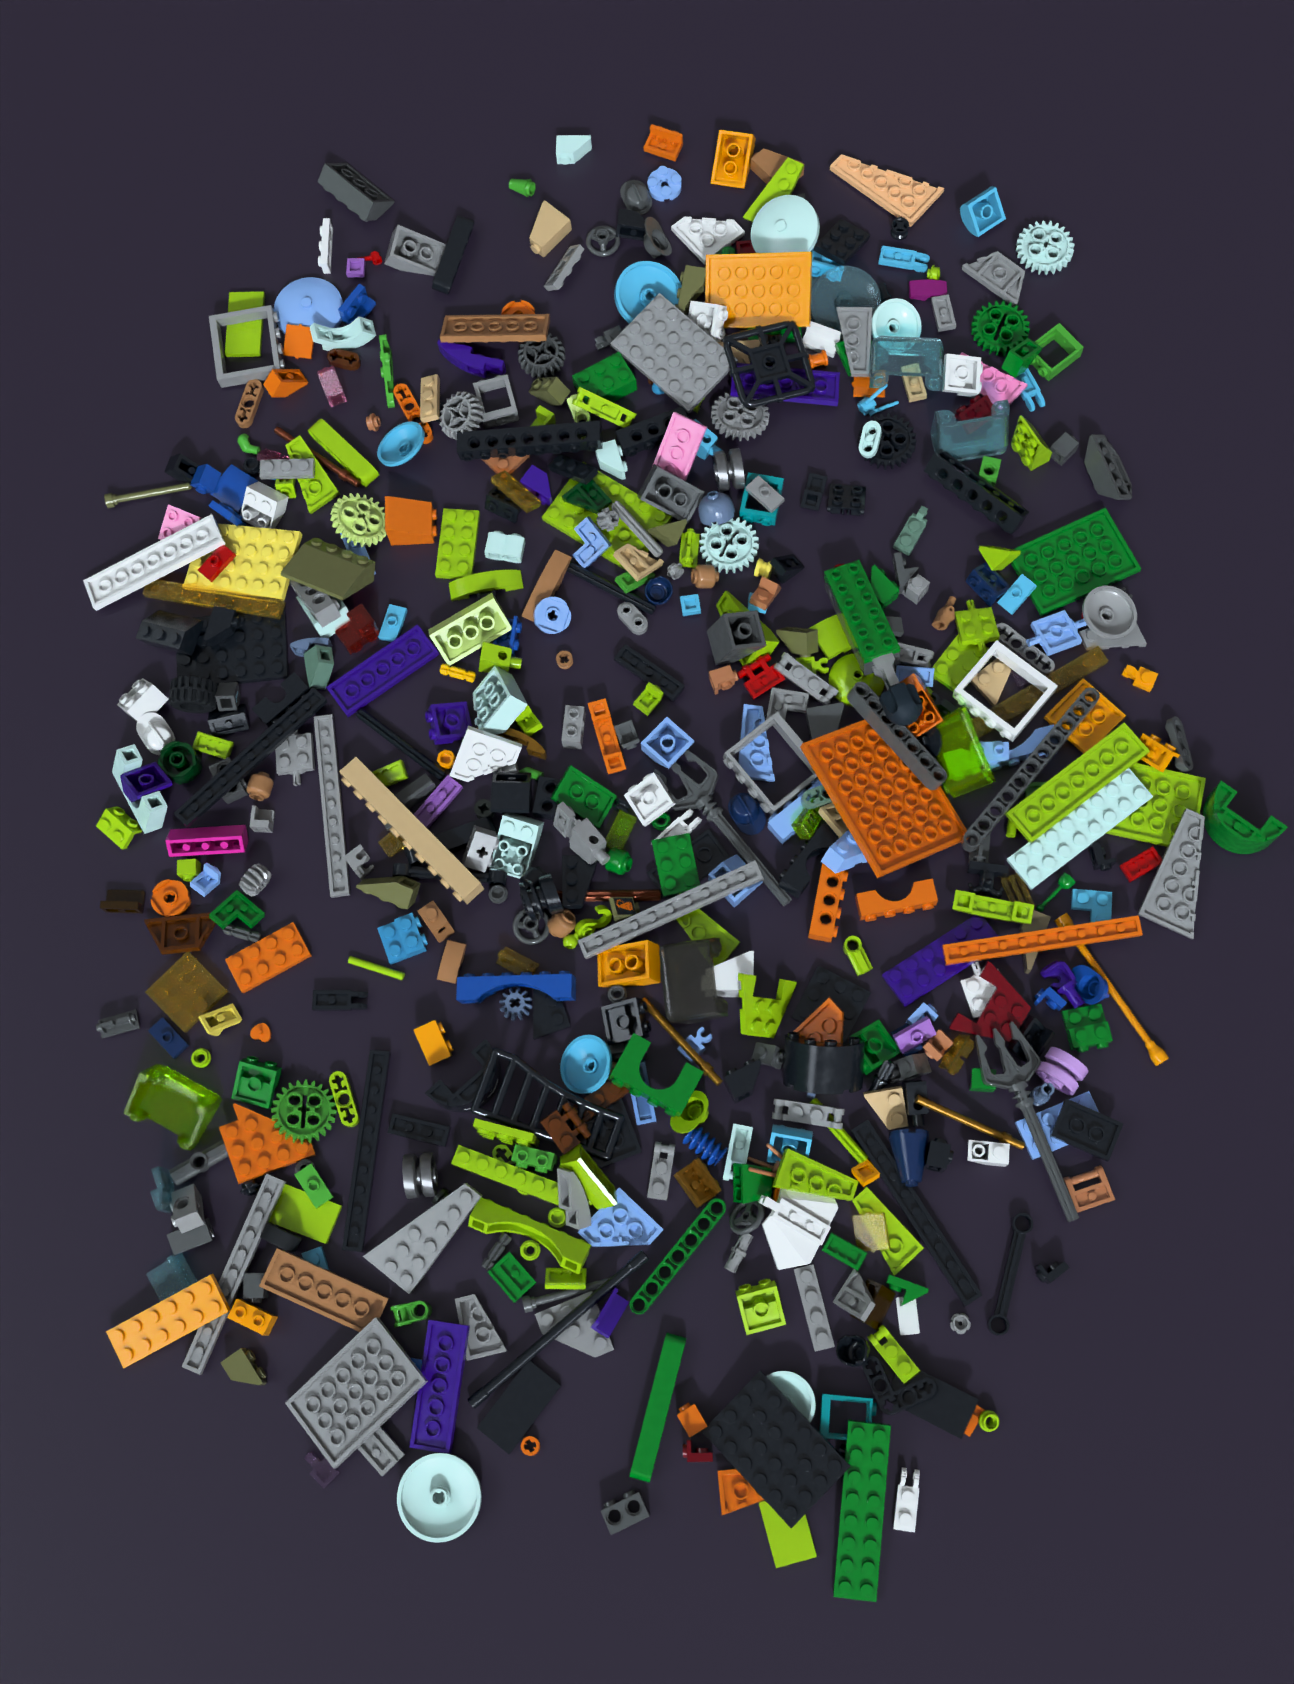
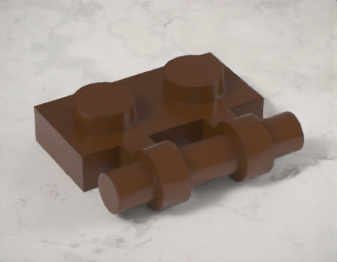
[540,1101,591,1155]

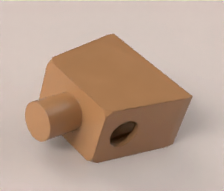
[417,900,455,943]

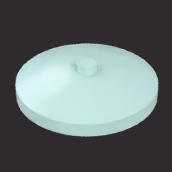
[751,195,820,253]
[397,1453,482,1543]

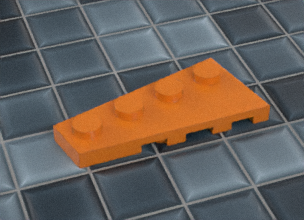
[718,1469,764,1516]

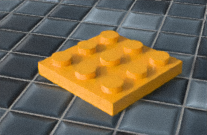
[1044,678,1126,754]

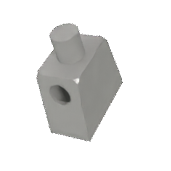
[570,818,610,865]

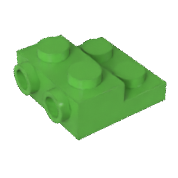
[511,1144,558,1173]

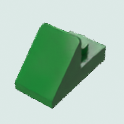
[885,1274,929,1306]

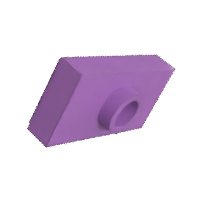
[893,1016,937,1054]

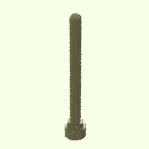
[104,483,192,508]

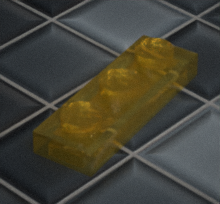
[491,470,541,513]

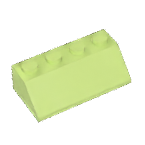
[428,593,512,666]

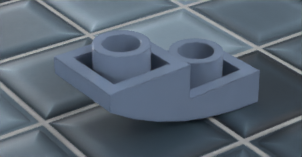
[290,637,333,657]

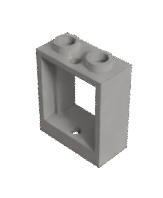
[473,375,519,429]

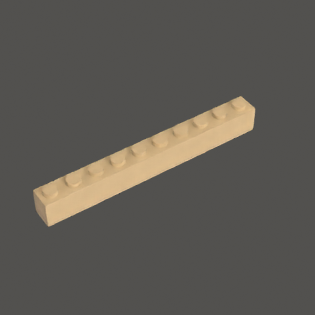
[339,757,484,905]

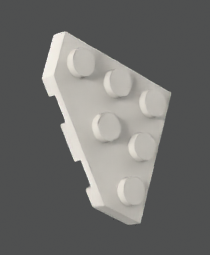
[671,216,745,265]
[450,726,522,782]

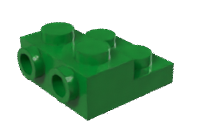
[1061,1004,1113,1053]
[847,1019,901,1075]
[231,1056,282,1109]

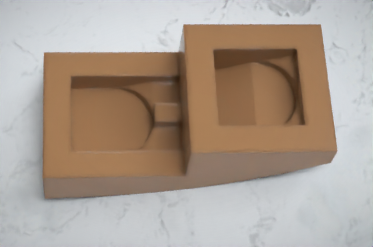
[437,940,467,984]

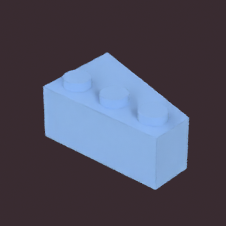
[821,830,867,874]

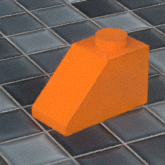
[263,369,308,398]

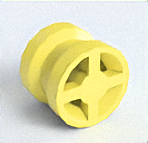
[754,558,773,579]

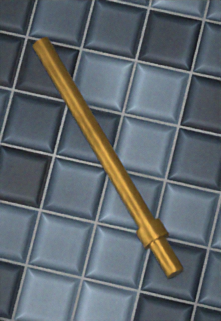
[642,997,723,1086]
[915,1095,1025,1150]

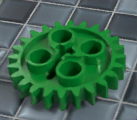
[971,301,1030,356]

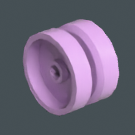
[1035,1047,1089,1096]

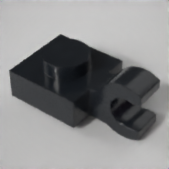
[931,692,960,720]

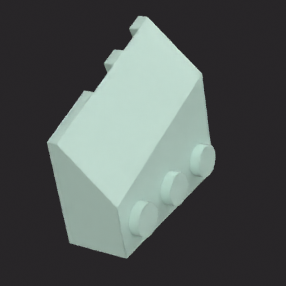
[473,665,528,735]

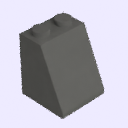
[707,610,766,666]

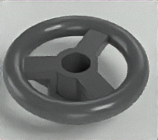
[586,226,620,257]
[513,909,550,945]
[729,1200,765,1235]

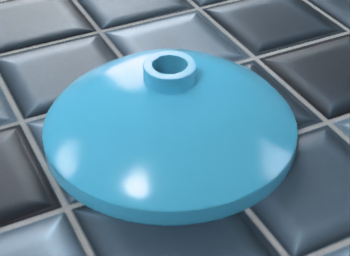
[377,421,425,467]
[560,1034,612,1094]

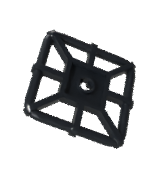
[723,321,816,408]

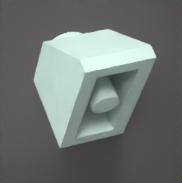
[556,135,592,165]

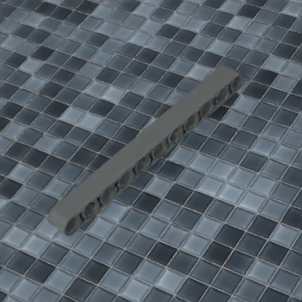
[961,687,1100,852]

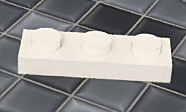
[318,218,333,274]

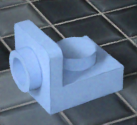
[906,1002,938,1025]

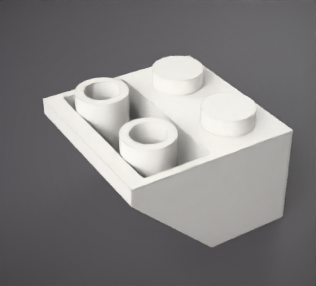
[240,481,289,529]
[117,678,169,722]

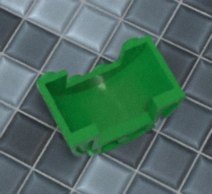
[1203,781,1288,854]

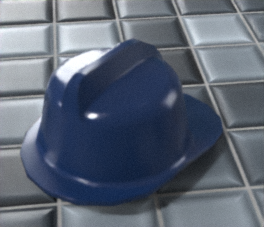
[728,793,766,835]

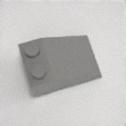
[384,225,447,276]

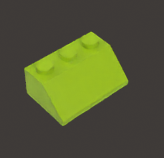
[559,1143,618,1209]

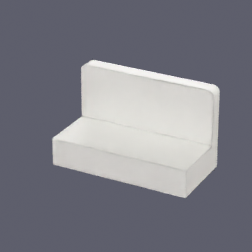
[802,321,841,358]

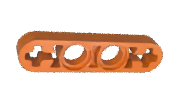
[393,383,433,444]

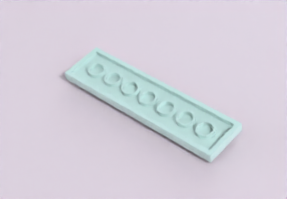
[1006,768,1153,890]

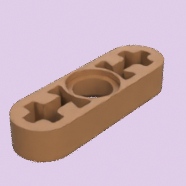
[235,379,264,428]

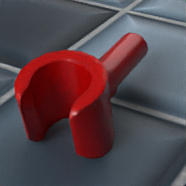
[358,251,382,265]

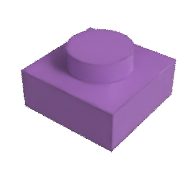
[346,258,366,277]

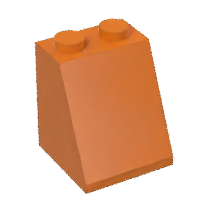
[385,496,438,546]

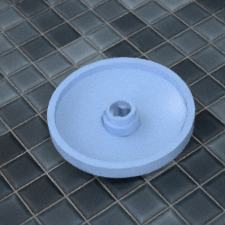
[274,277,343,334]

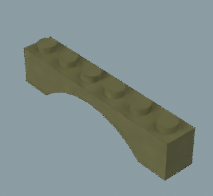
[675,265,706,315]

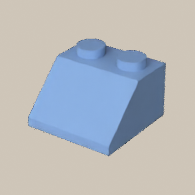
[641,717,695,769]

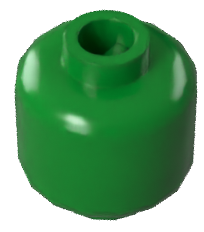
[605,847,633,875]

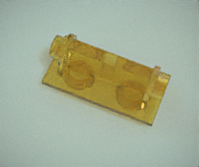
[496,946,539,975]
[939,1034,975,1076]

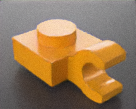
[1122,665,1158,692]

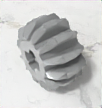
[239,863,272,897]

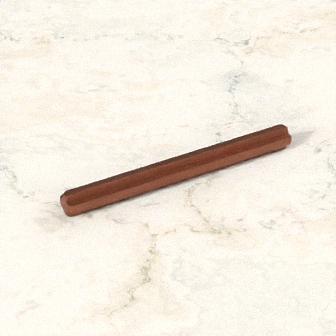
[557,889,661,902]

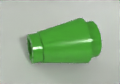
[509,179,536,197]

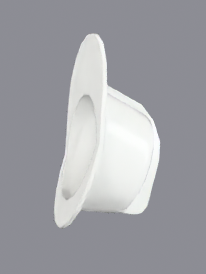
[136,712,175,755]

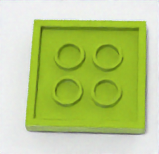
[473,1118,540,1148]

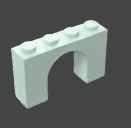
[112,744,168,834]

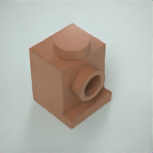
[709,665,738,695]

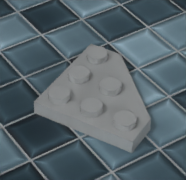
[535,1291,615,1358]

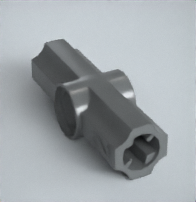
[169,1139,229,1186]

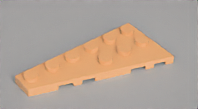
[830,154,944,227]

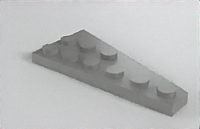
[1137,808,1205,939]
[363,1183,483,1294]

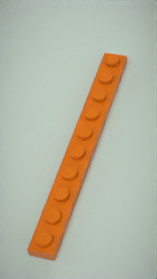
[942,915,1143,966]

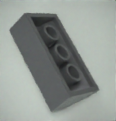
[318,163,395,222]

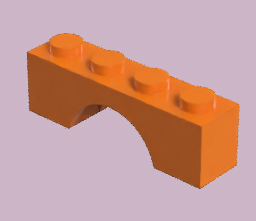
[855,878,938,922]

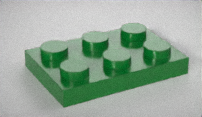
[550,765,617,829]
[651,833,700,897]

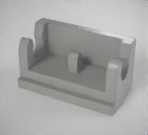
[343,844,374,881]

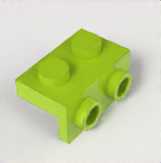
[96,806,143,849]

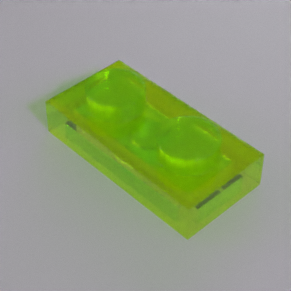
[606,810,637,850]

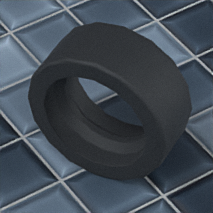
[260,1222,302,1253]

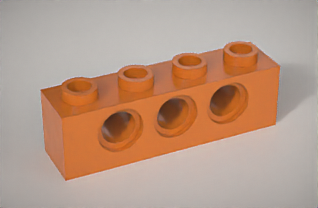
[808,863,849,943]

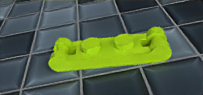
[572,387,637,428]

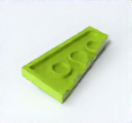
[743,158,804,223]
[772,1148,859,1201]

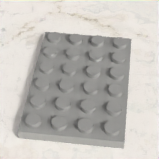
[611,293,738,413]
[285,1317,428,1469]

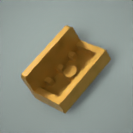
[673,1157,721,1209]

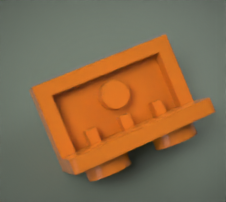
[644,124,683,162]

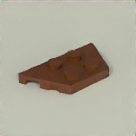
[144,912,216,955]

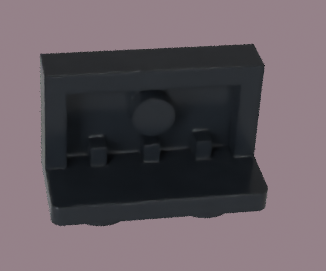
[1008,1015,1055,1062]

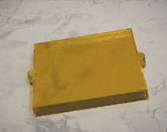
[852,1212,890,1252]

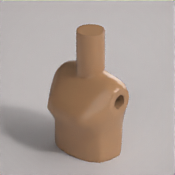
[932,596,956,630]

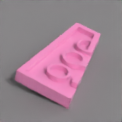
[960,352,1028,413]

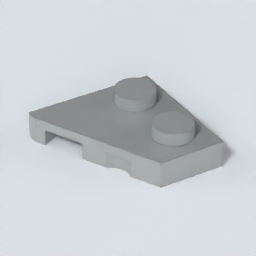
[833,1269,876,1322]

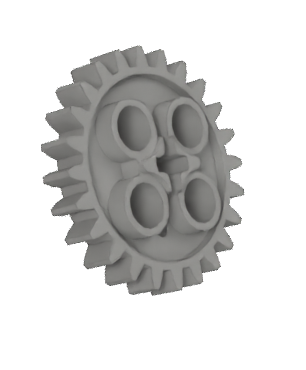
[711,393,770,441]

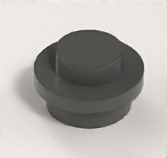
[488,885,508,904]

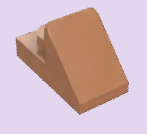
[749,576,781,611]

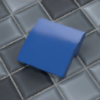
[210,464,260,513]

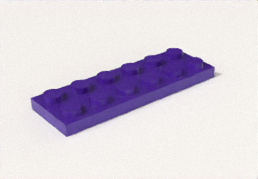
[730,363,840,406]
[326,624,439,717]
[882,915,998,1007]
[409,1319,470,1454]

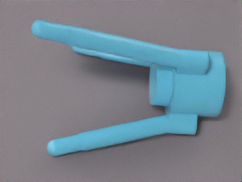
[857,384,899,416]

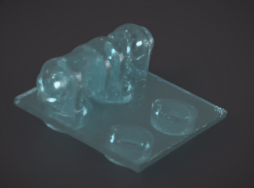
[146,1253,197,1302]

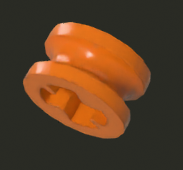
[521,1436,540,1456]

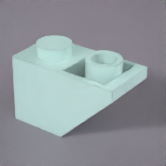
[595,439,628,480]

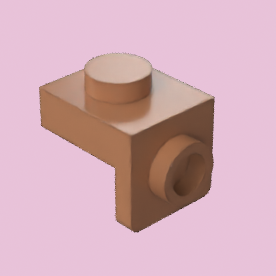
[923,1029,953,1061]

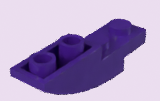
[437,340,506,378]

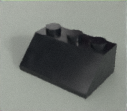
[136,610,204,656]

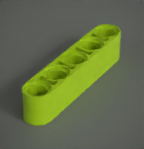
[307,418,379,487]

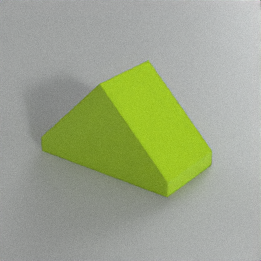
[979,545,1021,571]

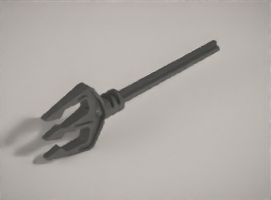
[654,750,793,907]
[975,1022,1079,1222]

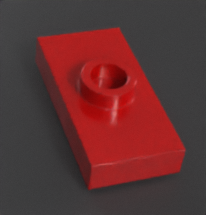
[198,545,236,582]
[1119,846,1162,882]

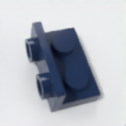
[966,562,1011,606]

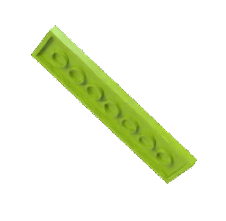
[1006,722,1150,843]

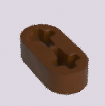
[327,349,361,371]

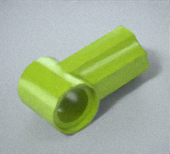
[842,936,873,976]

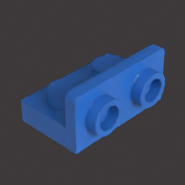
[338,284,376,325]

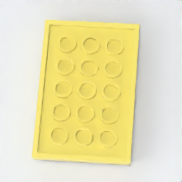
[183,523,303,601]

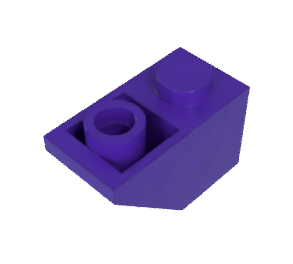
[520,465,552,506]

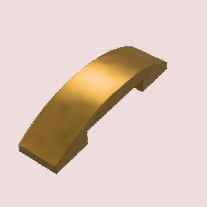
[477,728,547,760]

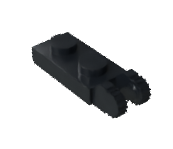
[312,990,368,1011]

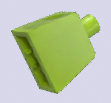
[479,642,522,673]

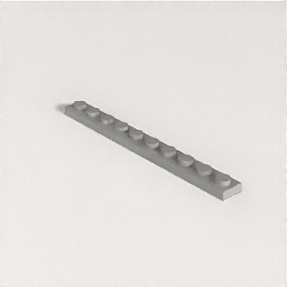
[314,714,351,898]
[578,860,764,959]
[182,1174,286,1375]

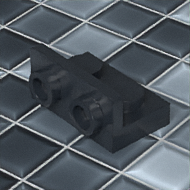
[485,484,528,523]

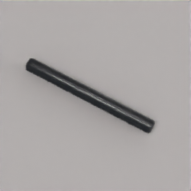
[567,561,656,615]
[356,709,446,780]

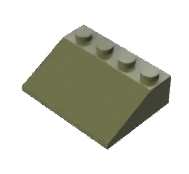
[281,538,375,600]

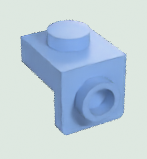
[190,863,221,897]

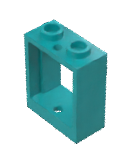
[739,472,784,526]
[819,1394,877,1440]

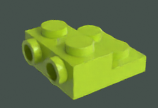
[735,1279,786,1335]

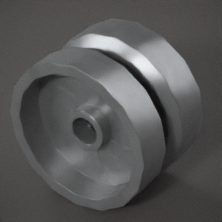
[713,448,745,492]
[402,1151,438,1199]

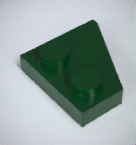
[562,479,612,514]

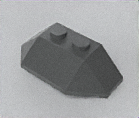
[1084,434,1132,500]

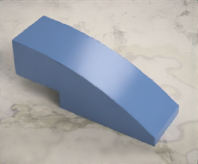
[631,1059,657,1125]

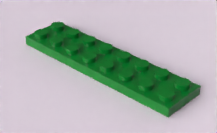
[833,1420,891,1602]

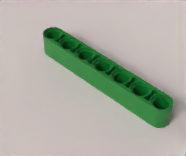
[629,1198,726,1315]
[629,1332,687,1483]

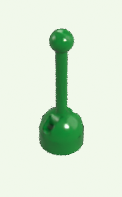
[1036,872,1076,912]

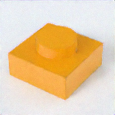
[851,1159,880,1187]

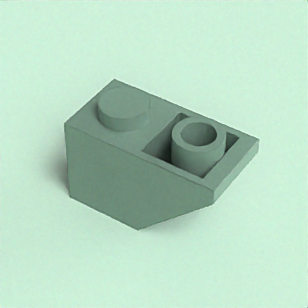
[304,645,334,690]

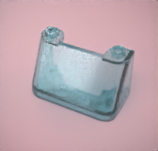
[869,336,944,391]
[930,400,1010,461]

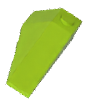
[716,591,780,666]

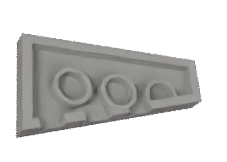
[836,307,872,377]

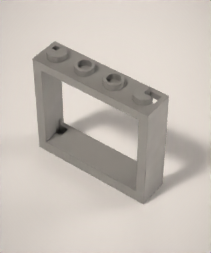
[209,305,285,388]
[723,712,818,815]

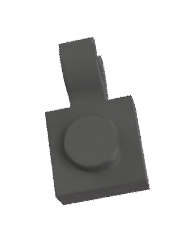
[595,325,622,351]

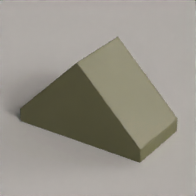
[647,519,687,547]

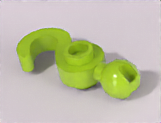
[563,905,612,949]

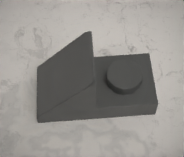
[892,552,919,594]

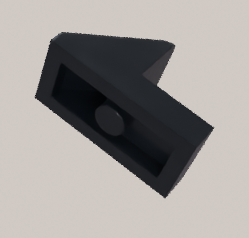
[770,554,805,584]

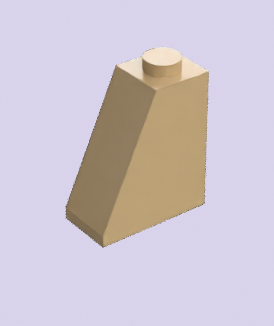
[529,201,572,257]

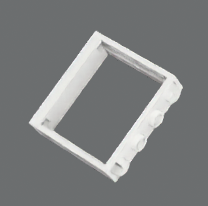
[952,640,1058,742]

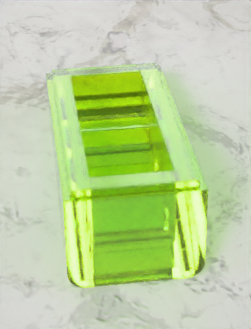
[791,799,822,839]

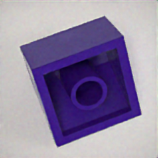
[120,762,173,803]

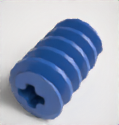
[683,1127,728,1166]

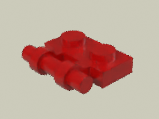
[737,653,785,700]

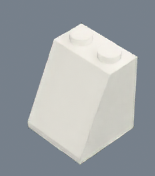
[702,951,754,997]

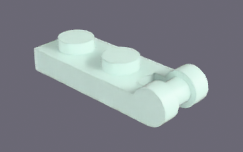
[723,1123,753,1181]

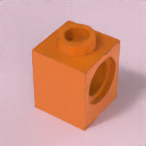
[677,1402,708,1437]

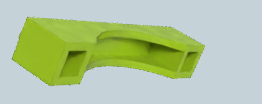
[451,1145,559,1206]
[468,1197,591,1274]

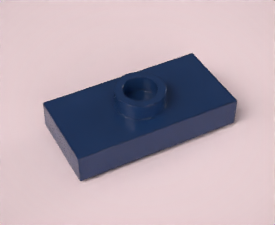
[148,1017,190,1059]

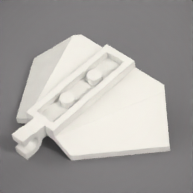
[758,1188,838,1270]

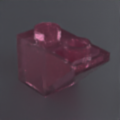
[317,366,347,407]

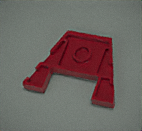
[949,961,1031,1042]

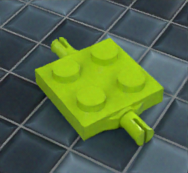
[955,600,1000,654]

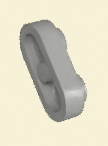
[617,602,648,635]

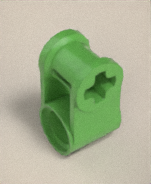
[390,1301,432,1328]

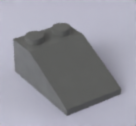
[637,464,705,524]

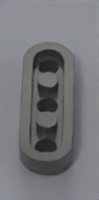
[1165,716,1193,772]

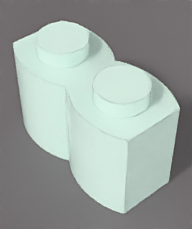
[485,531,525,563]

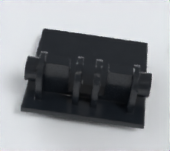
[827,484,866,516]

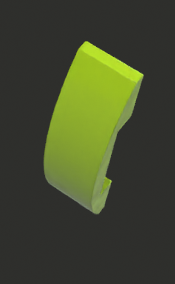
[449,570,524,601]
[952,890,1034,924]

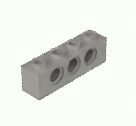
[290,580,341,628]

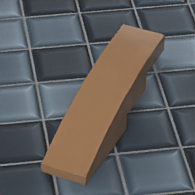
[522,550,572,622]

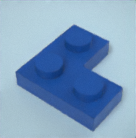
[209,500,246,526]

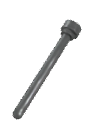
[522,1277,611,1313]

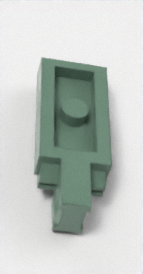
[893,506,928,556]

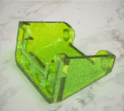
[936,705,996,798]
[124,1064,222,1151]

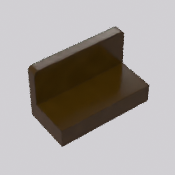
[100,890,146,914]
[850,1278,896,1330]

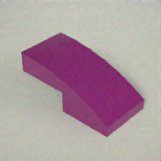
[908,279,947,301]

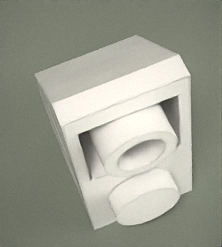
[967,1140,1010,1167]

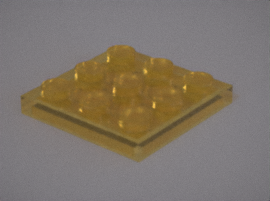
[145,952,229,1033]

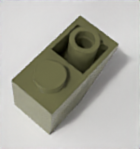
[529,377,571,406]
[220,1348,267,1385]

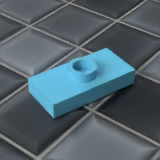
[997,574,1037,615]
[378,604,408,642]

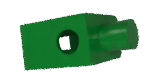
[733,1163,775,1204]

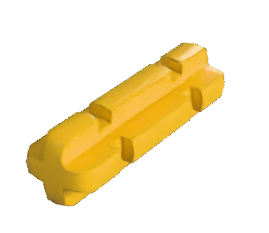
[440,663,476,682]

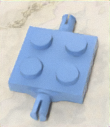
[1026,610,1087,656]

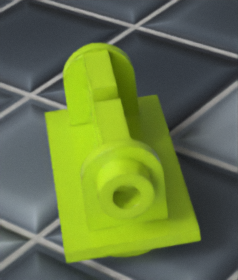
[679,528,700,568]

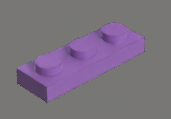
[413,775,463,829]

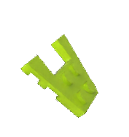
[738,973,797,1038]

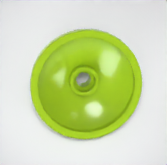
[828,654,885,707]

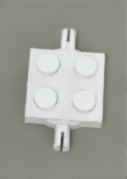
[960,961,999,1019]

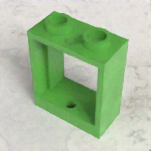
[1030,323,1084,381]

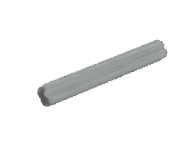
[611,501,663,557]

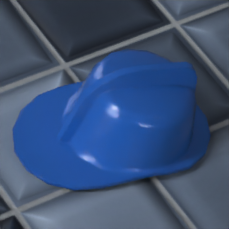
[1071,965,1110,1005]

